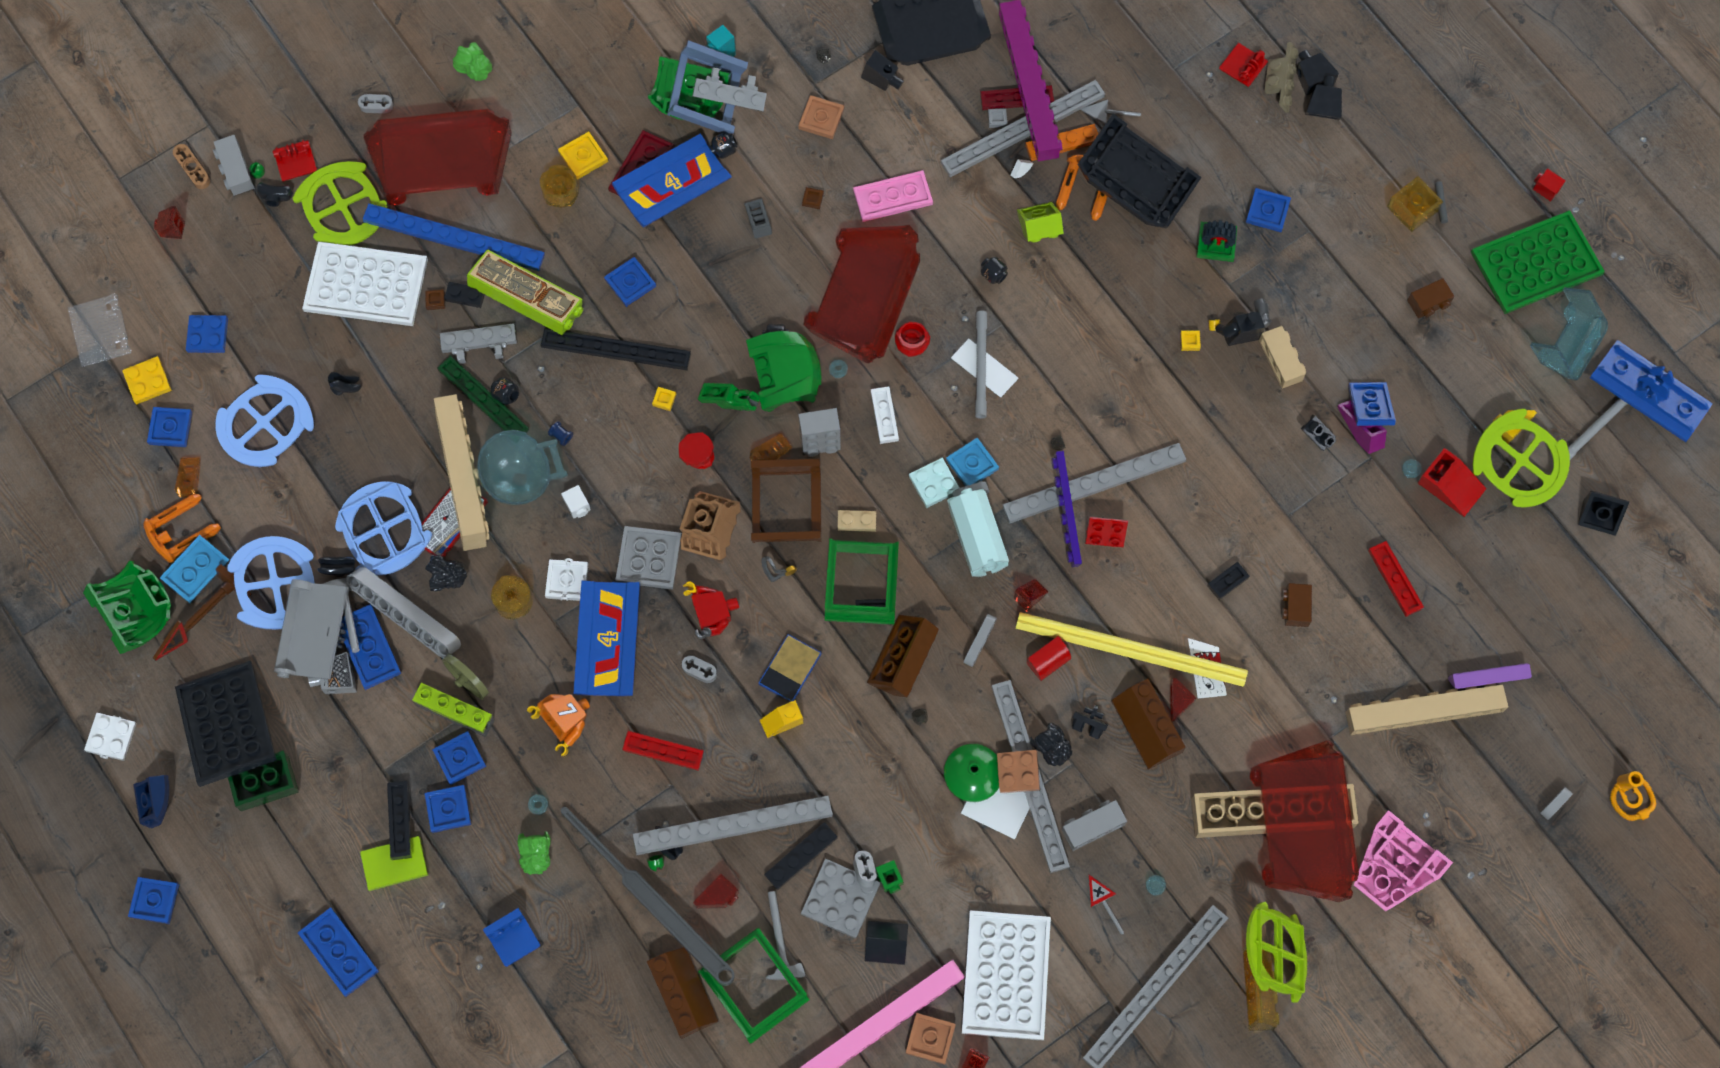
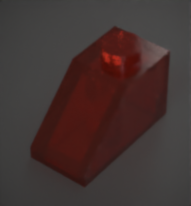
[154,206,185,239]
[693,874,739,909]

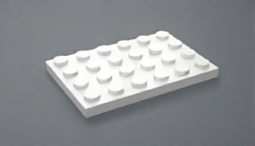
[302,242,428,326]
[962,910,1051,1040]

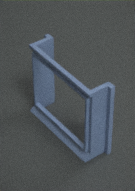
[667,40,748,134]

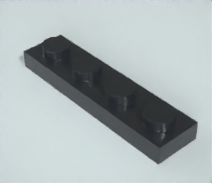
[387,780,412,860]
[764,822,838,891]

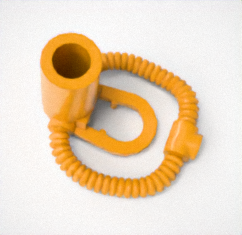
[1610,771,1657,821]

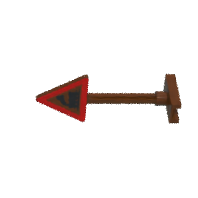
[153,564,252,661]

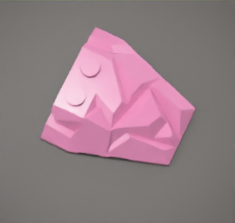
[1354,810,1453,912]

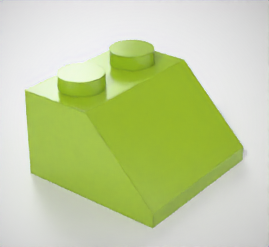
[1017,202,1064,242]

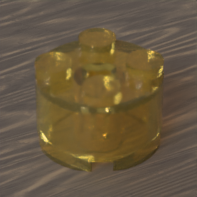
[540,165,579,208]
[491,576,533,620]

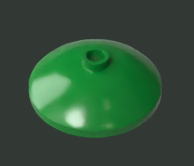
[944,744,999,802]

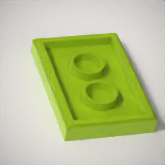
[360,836,428,891]

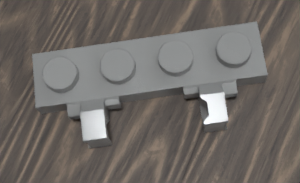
[692,67,767,111]
[440,324,517,364]

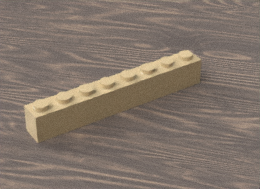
[1346,683,1508,735]

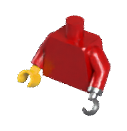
[683,581,739,639]

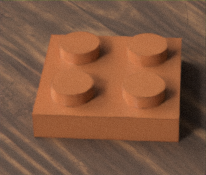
[799,95,844,139]
[997,750,1040,794]
[905,1013,956,1065]

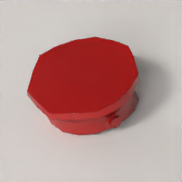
[895,322,930,357]
[679,432,715,469]

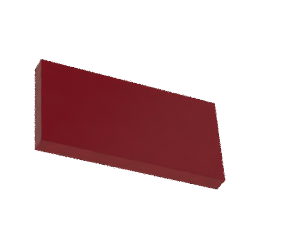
[608,130,675,195]

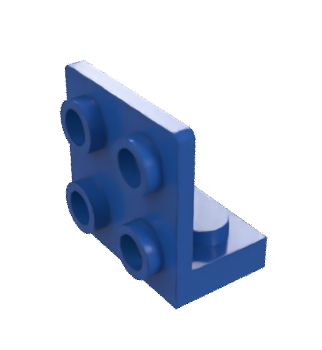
[483,908,540,967]

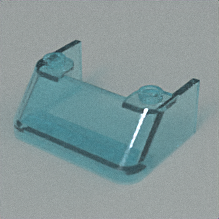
[1530,287,1608,380]

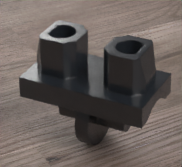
[1300,415,1336,451]
[1072,704,1108,739]

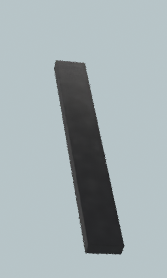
[541,328,691,371]

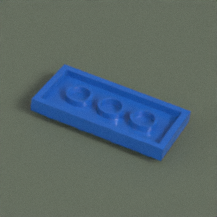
[341,604,402,690]
[298,907,379,997]

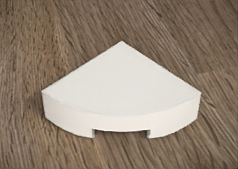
[1011,159,1034,178]

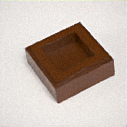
[802,187,824,209]
[425,289,445,310]

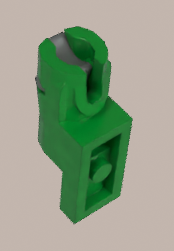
[698,383,760,411]

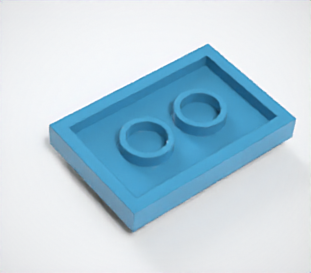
[160,535,230,604]

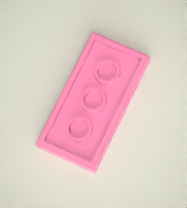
[853,170,933,222]

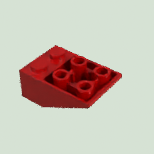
[1418,448,1486,517]

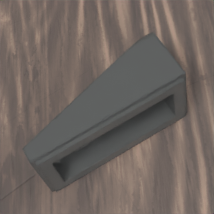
[744,198,772,239]

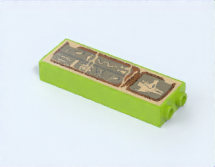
[467,249,583,335]

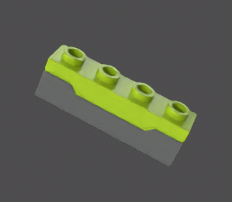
[412,683,495,737]

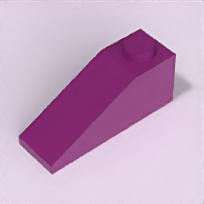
[1338,400,1387,454]

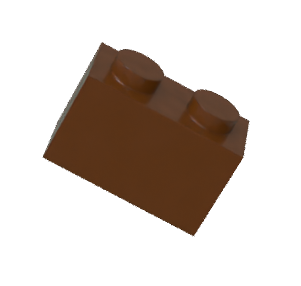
[1407,278,1454,319]
[1282,583,1312,627]

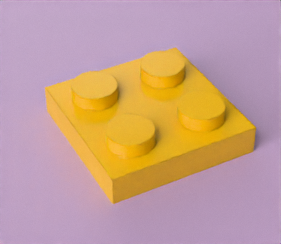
[558,131,608,180]
[122,356,172,405]

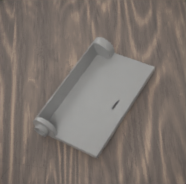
[274,579,348,679]

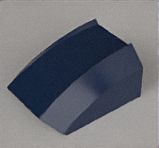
[133,775,169,829]

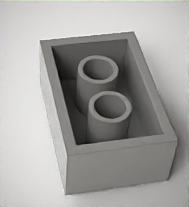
[799,408,841,456]

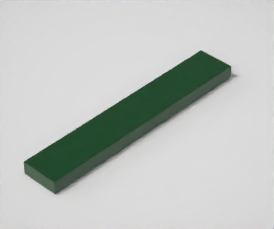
[437,355,529,442]

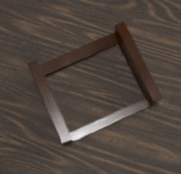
[751,459,822,543]

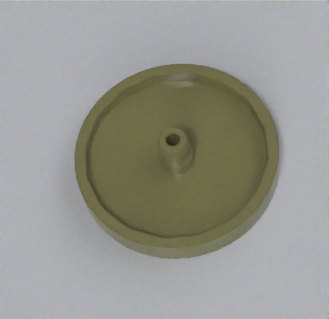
[442,654,489,700]

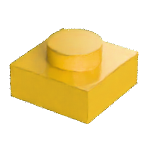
[1180,331,1201,351]
[652,387,677,411]

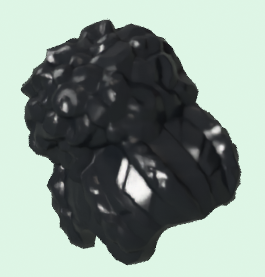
[425,555,467,591]
[1030,722,1073,766]

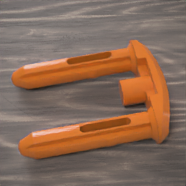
[1056,155,1107,221]
[143,494,221,563]

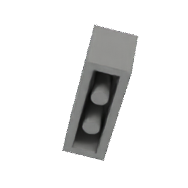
[213,135,255,196]
[1062,800,1127,851]

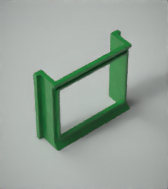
[825,539,899,625]
[698,928,810,1045]

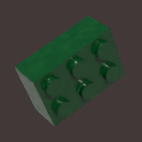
[228,750,299,812]

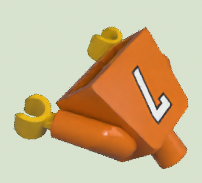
[527,694,590,756]

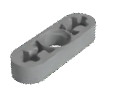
[963,614,997,667]

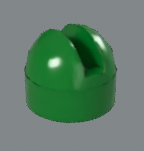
[249,162,265,178]
[647,855,664,871]

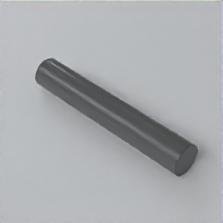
[1435,182,1448,223]

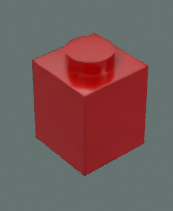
[1533,168,1566,202]

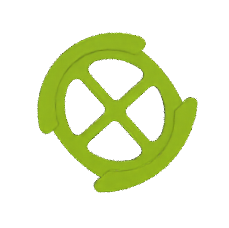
[293,161,388,246]
[1472,409,1570,507]
[1246,902,1307,1003]

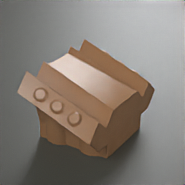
[680,491,741,560]

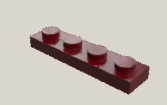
[980,85,1054,111]

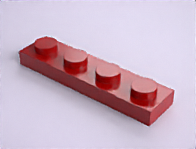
[1368,541,1424,617]
[622,731,704,771]

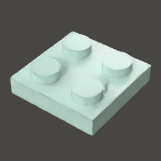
[909,458,959,508]

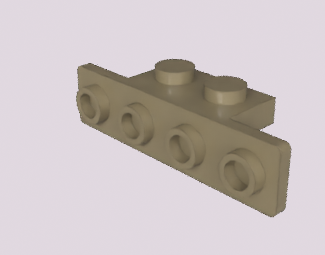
[1264,42,1298,113]

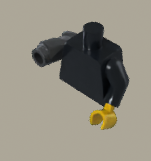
[1209,299,1272,346]

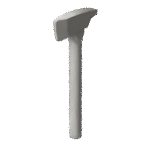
[324,578,360,653]
[766,891,805,980]

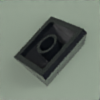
[1578,490,1629,536]
[865,921,908,965]

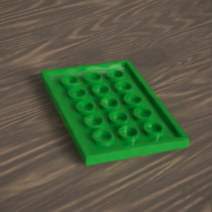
[1471,210,1605,314]

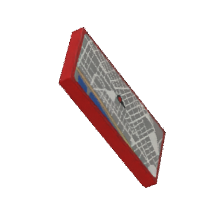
[422,488,488,558]

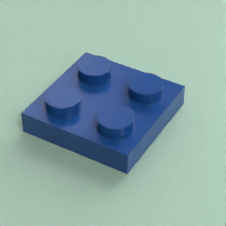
[1246,188,1291,232]
[604,257,656,307]
[186,315,228,353]
[147,407,192,447]
[432,731,486,785]
[425,785,471,833]
[128,877,179,924]

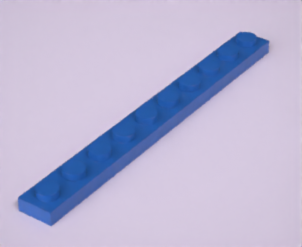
[363,203,545,271]

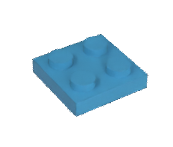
[946,438,999,486]

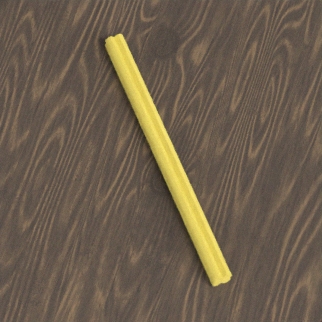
[1016,612,1248,687]

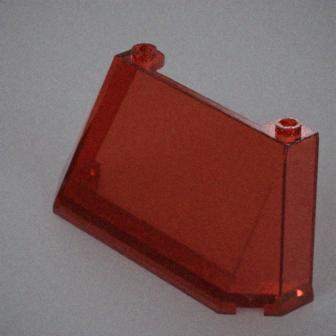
[363,109,512,205]
[803,225,920,364]
[1250,740,1359,902]

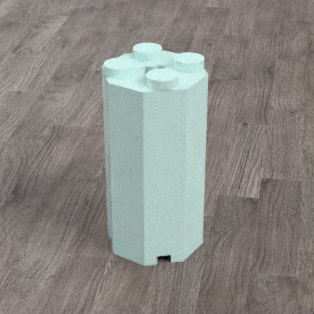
[947,488,1009,577]

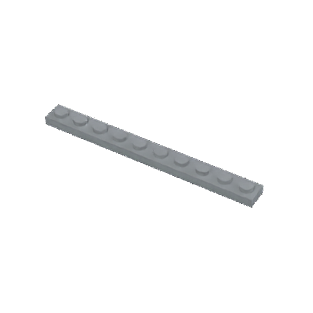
[941,80,1105,177]
[1003,443,1186,524]
[991,680,1070,873]
[632,796,833,855]
[1082,905,1228,1068]

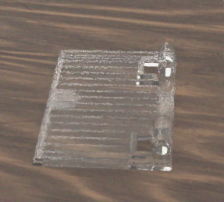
[68,294,132,367]

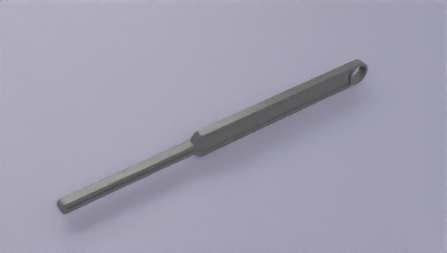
[561,807,735,986]

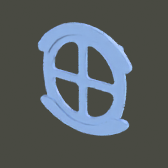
[216,375,314,467]
[335,482,432,576]
[227,536,315,630]

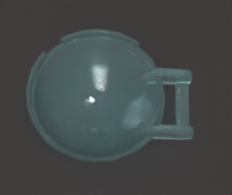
[476,430,568,506]

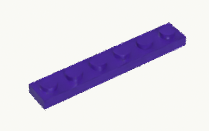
[1051,451,1082,567]

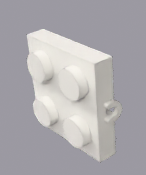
[545,558,588,601]
[84,713,137,761]

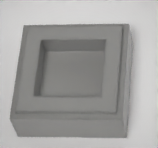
[988,108,1007,128]

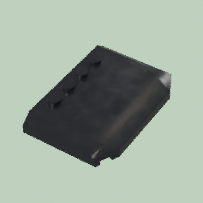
[872,0,991,66]
[1077,113,1202,228]

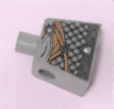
[308,652,357,694]

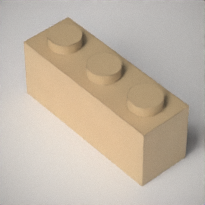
[1259,326,1306,389]

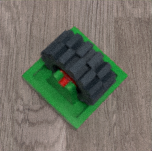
[1197,220,1237,262]

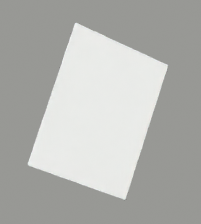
[961,789,1029,839]

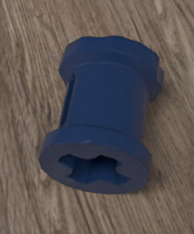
[548,421,573,446]

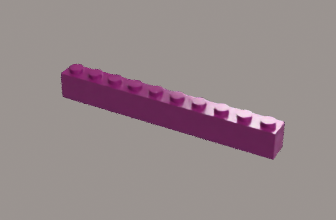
[999,0,1062,162]

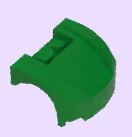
[648,56,731,120]
[746,331,822,412]
[83,561,171,654]

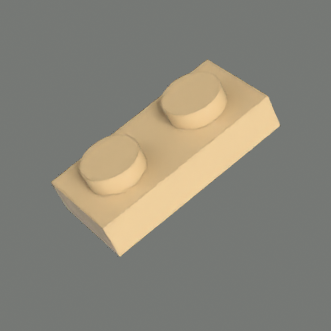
[838,510,876,532]

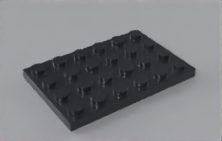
[175,661,277,787]

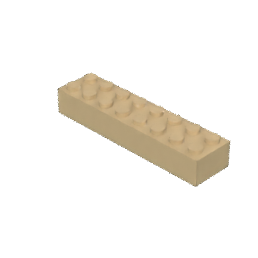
[434,394,489,551]
[1191,784,1358,838]

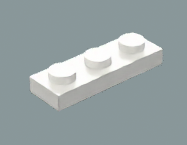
[871,387,899,444]

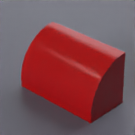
[1027,636,1071,681]

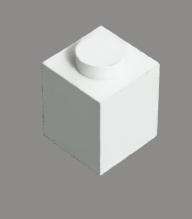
[561,485,590,519]

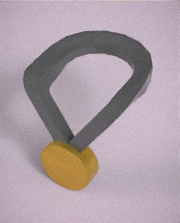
[761,556,797,582]

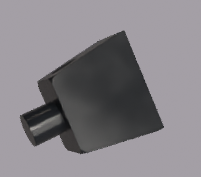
[861,50,904,91]
[1296,50,1339,95]
[1305,76,1342,120]

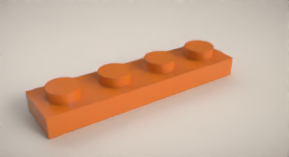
[1025,124,1098,161]

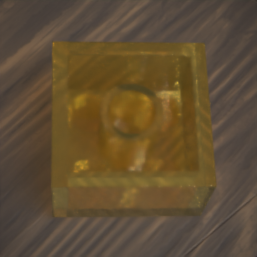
[1387,176,1443,232]

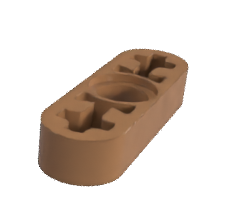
[173,144,210,189]

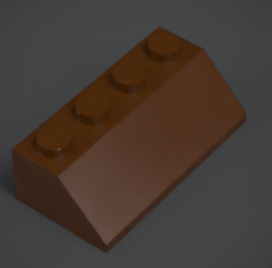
[867,615,939,698]
[1111,679,1186,770]
[647,947,719,1039]

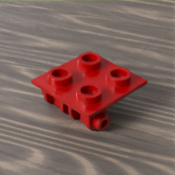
[1219,42,1268,88]
[273,140,317,182]
[1085,517,1128,548]

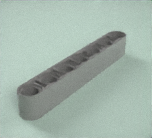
[346,567,461,658]

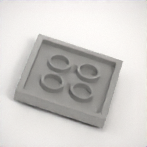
[616,526,682,590]
[801,859,880,939]

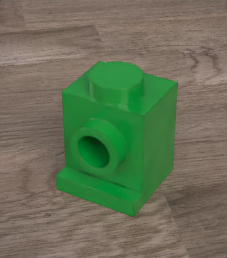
[875,860,904,894]

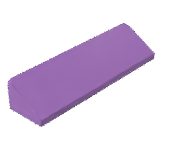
[1448,663,1532,689]

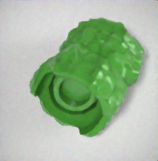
[453,42,492,81]
[517,831,551,875]

